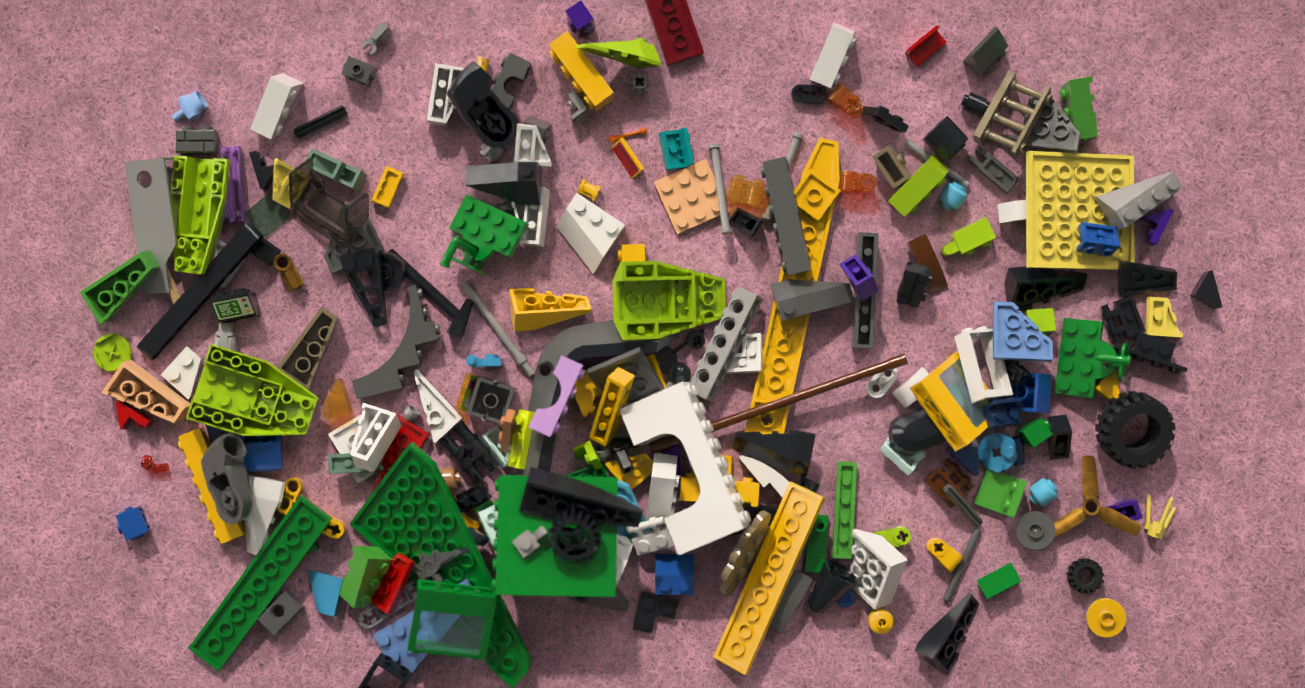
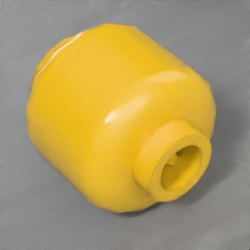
[867,608,894,634]

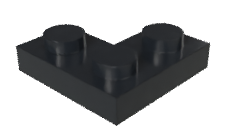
[633,591,679,634]

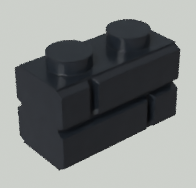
[896,262,932,308]

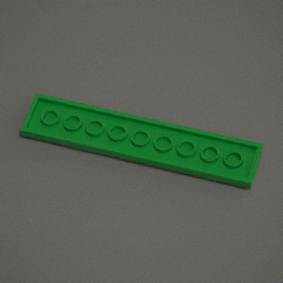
[188,495,332,671]

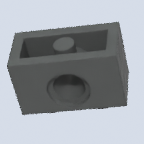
[258,590,305,635]

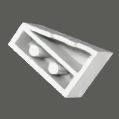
[810,22,856,88]
[250,73,303,139]
[511,187,550,247]
[351,403,401,473]
[646,453,679,524]

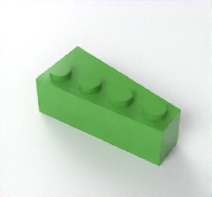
[80,250,160,325]

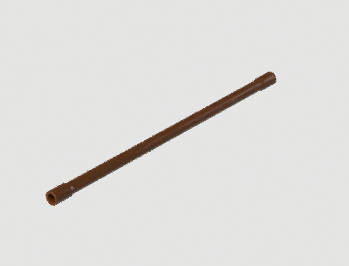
[649,353,908,454]

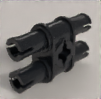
[439,421,500,485]

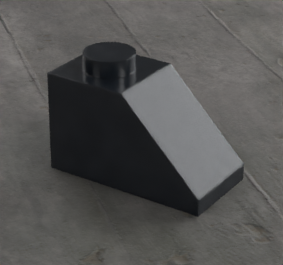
[1047,415,1072,460]

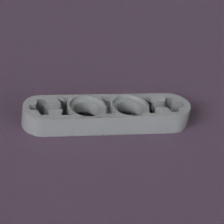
[359,581,417,628]

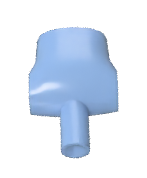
[172,91,208,122]

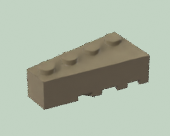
[277,306,339,390]

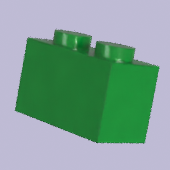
[1015,418,1053,448]

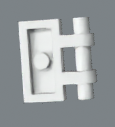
[627,516,674,556]

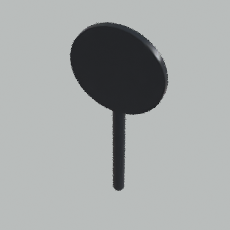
[650,329,704,375]

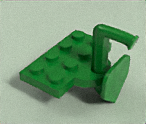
[439,194,529,276]
[1054,318,1131,398]

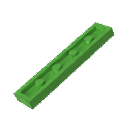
[832,461,857,559]

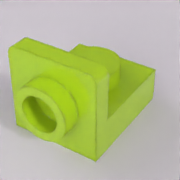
[573,440,602,470]

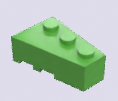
[339,546,393,608]

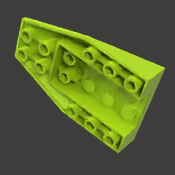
[186,344,318,436]

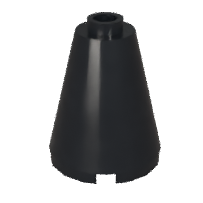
[808,559,858,613]

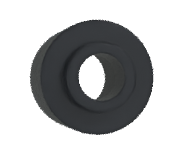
[961,92,990,117]

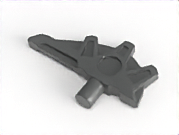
[413,549,462,582]

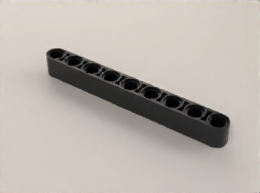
[137,222,264,361]

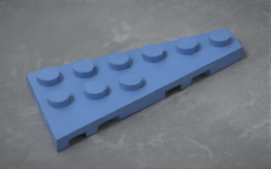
[373,579,471,683]

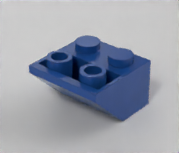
[240,435,283,472]

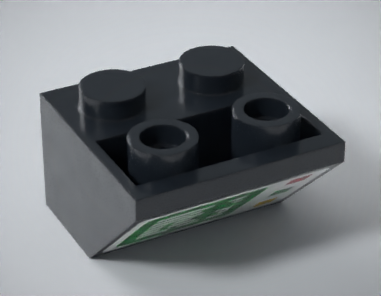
[209,288,260,323]

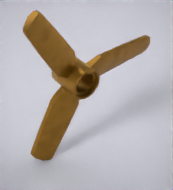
[1054,455,1141,538]

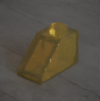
[322,378,354,422]

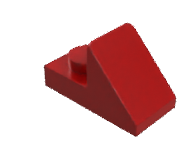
[115,400,154,430]

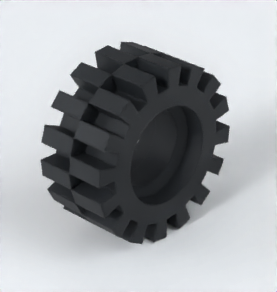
[1066,558,1104,594]

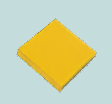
[794,169,841,222]

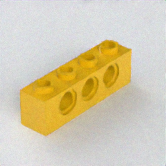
[589,367,635,447]

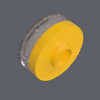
[1084,596,1126,637]

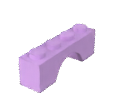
[529,355,585,437]

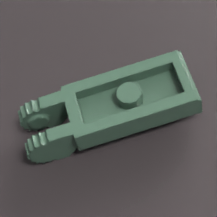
[328,453,383,474]

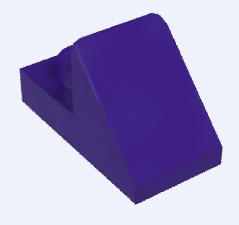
[1140,209,1174,246]

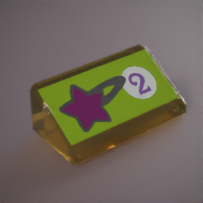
[455,373,481,412]

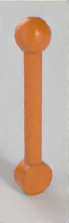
[608,127,647,143]

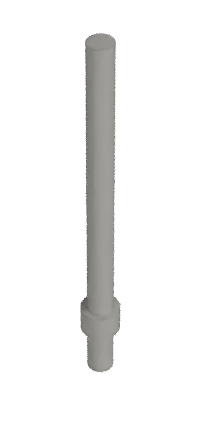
[462,281,535,377]

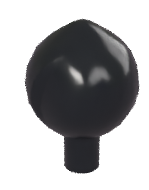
[668,361,691,385]

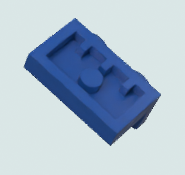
[1076,222,1120,257]

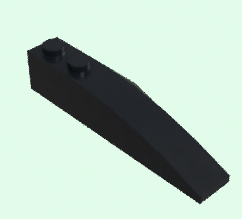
[519,467,644,527]

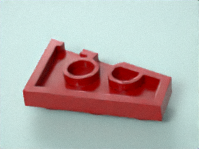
[371,553,416,614]

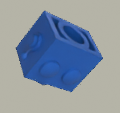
[116,506,151,540]

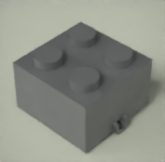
[467,377,517,424]

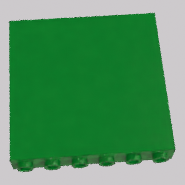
[492,475,618,597]

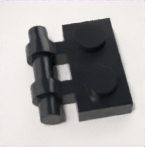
[1100,295,1146,342]

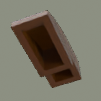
[906,233,948,294]

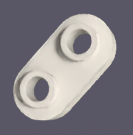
[866,368,898,398]

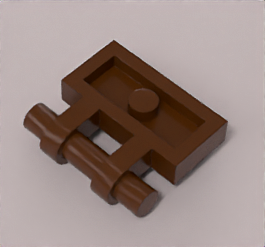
[924,458,974,508]

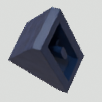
[945,446,979,477]

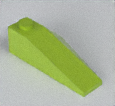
[576,38,661,68]

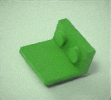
[974,468,1027,518]

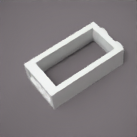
[954,326,1013,403]

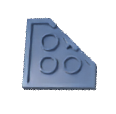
[993,302,1053,362]

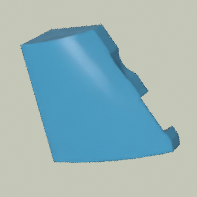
[308,569,344,617]

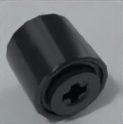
[922,116,968,161]

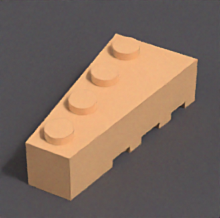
[102,360,190,423]

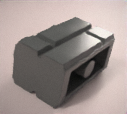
[176,126,219,155]

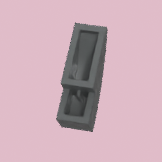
[770,569,813,632]

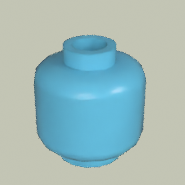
[939,181,968,211]
[1029,478,1059,507]

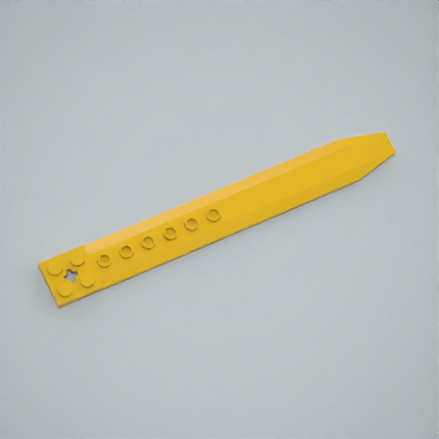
[745,138,840,434]

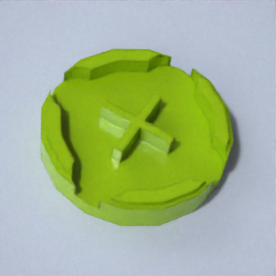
[93,333,133,372]

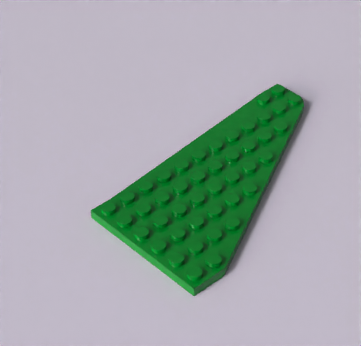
[349,442,531,688]

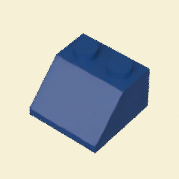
[1009,373,1052,413]
[655,554,694,595]

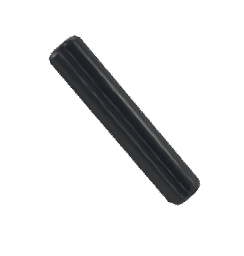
[293,105,347,139]

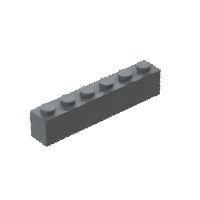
[760,156,812,275]
[851,232,879,350]

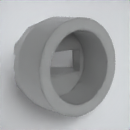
[403,405,420,422]
[595,444,612,460]

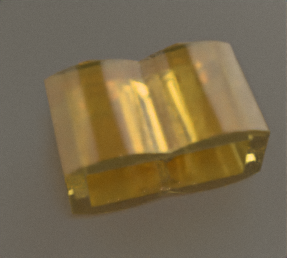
[726,175,767,210]

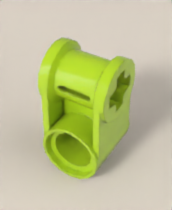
[872,526,911,548]

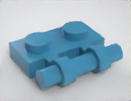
[466,354,504,367]

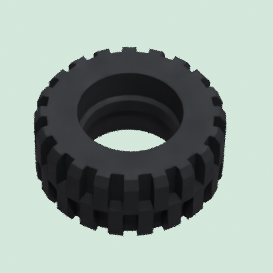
[1095,391,1176,469]

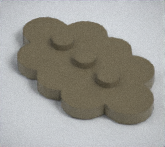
[720,510,771,596]

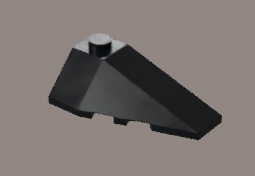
[733,430,816,477]

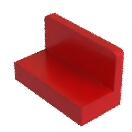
[905,25,947,67]

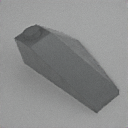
[770,279,855,321]

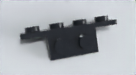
[1111,332,1188,375]

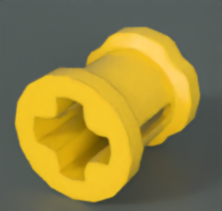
[577,179,601,202]

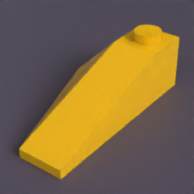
[509,288,592,332]

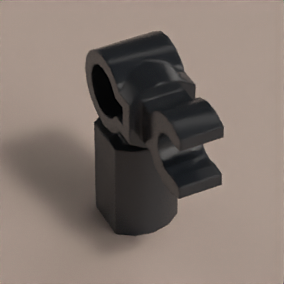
[610,435,641,474]

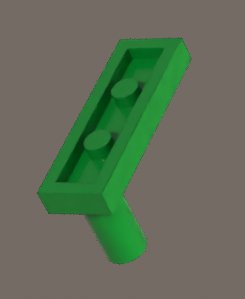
[804,514,828,573]

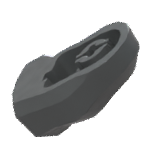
[201,433,252,525]

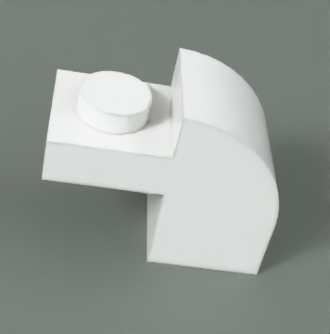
[998,200,1026,223]
[892,367,929,407]

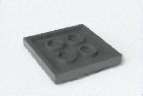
[587,347,665,407]

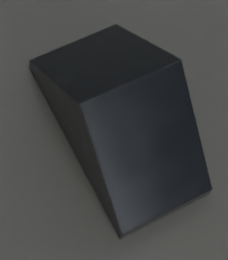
[729,207,763,240]
[1190,270,1222,309]

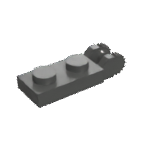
[967,146,1019,194]

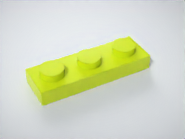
[508,409,535,470]

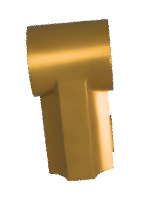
[274,254,305,292]

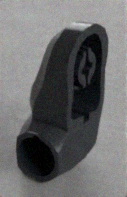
[447,61,518,148]
[888,384,969,456]

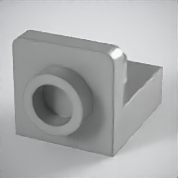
[567,90,588,122]

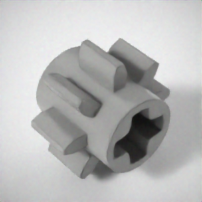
[628,71,652,96]

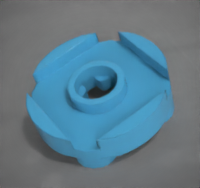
[978,433,1017,472]

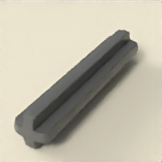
[943,484,983,527]

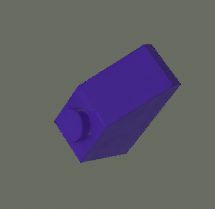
[840,254,879,301]

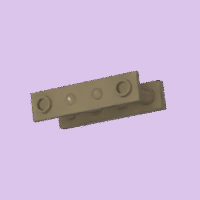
[973,70,1053,159]

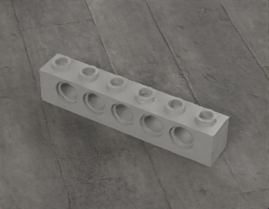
[689,286,763,403]

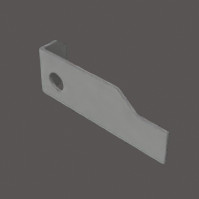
[125,157,177,295]

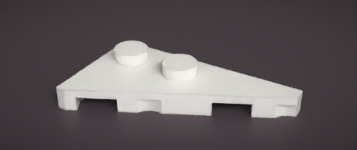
[413,369,463,443]

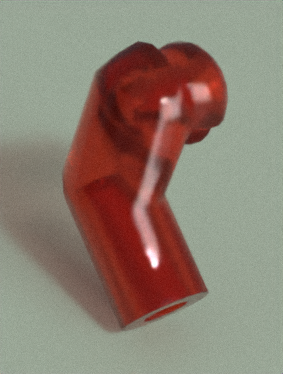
[140,455,169,474]

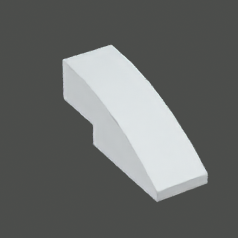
[738,455,789,497]

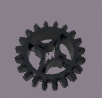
[548,510,602,564]

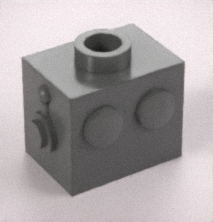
[341,56,377,87]

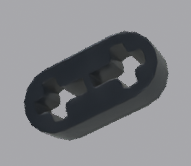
[791,84,828,104]

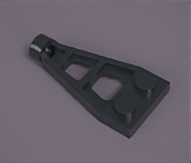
[339,246,388,327]

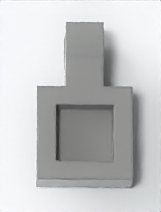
[362,21,391,56]
[512,526,548,558]

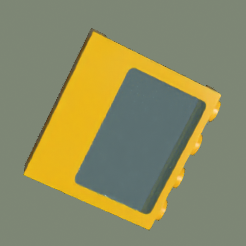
[909,351,989,452]

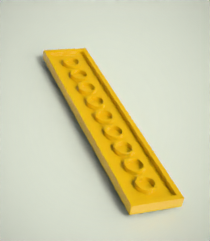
[713,481,825,675]

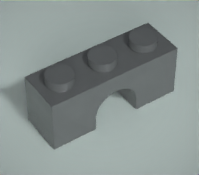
[492,53,532,110]

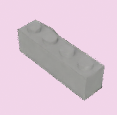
[1095,171,1183,229]

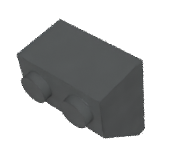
[963,26,1008,77]

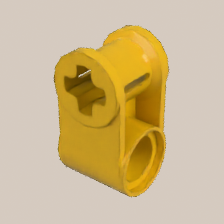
[926,538,964,572]

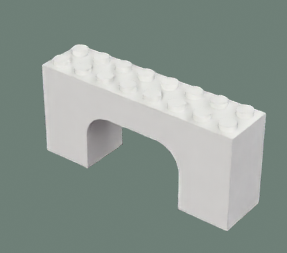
[619,382,751,555]

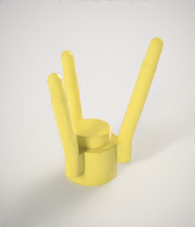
[1144,495,1176,539]

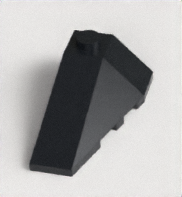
[465,162,542,205]
[1004,266,1088,311]
[914,593,979,676]

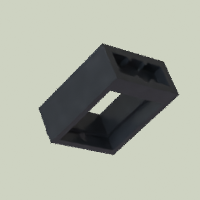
[358,653,413,688]

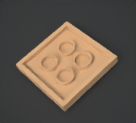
[654,159,729,235]

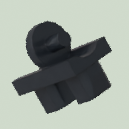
[456,482,492,512]

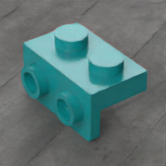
[658,127,694,171]

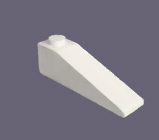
[244,475,285,555]

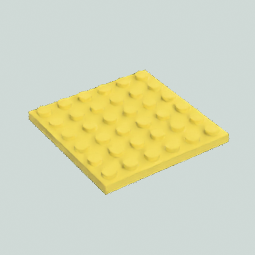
[1026,151,1135,270]

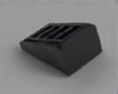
[447,298,473,337]

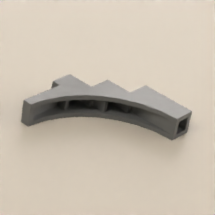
[352,285,441,399]

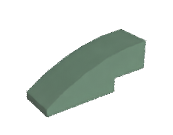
[304,148,367,192]

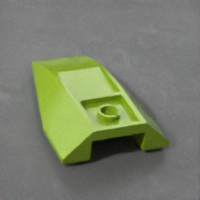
[170,156,231,275]

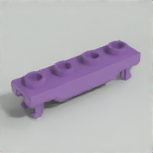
[221,146,246,224]

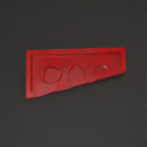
[373,414,430,490]

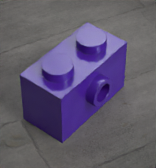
[565,0,595,38]

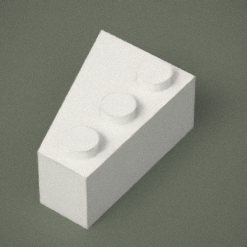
[426,63,464,126]

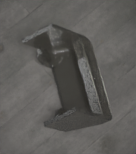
[289,158,369,248]

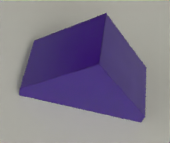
[1105,498,1143,526]

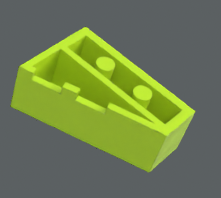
[888,153,950,217]

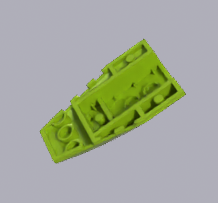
[612,261,726,340]

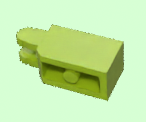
[941,217,996,257]

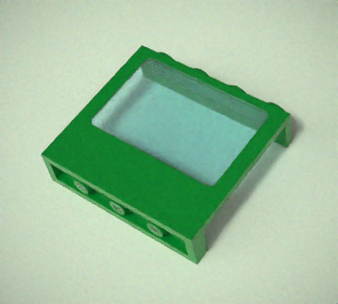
[407,579,497,660]

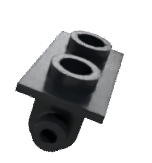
[1004,360,1030,387]

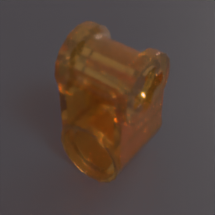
[827,83,864,118]
[839,171,877,193]

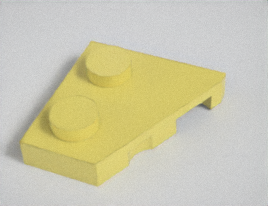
[272,158,309,209]
[1145,297,1183,338]

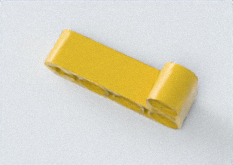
[276,477,347,539]

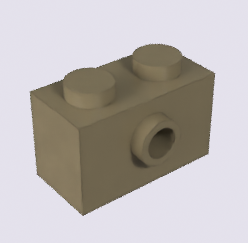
[872,144,912,189]

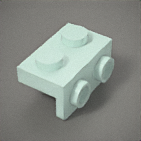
[880,437,926,475]

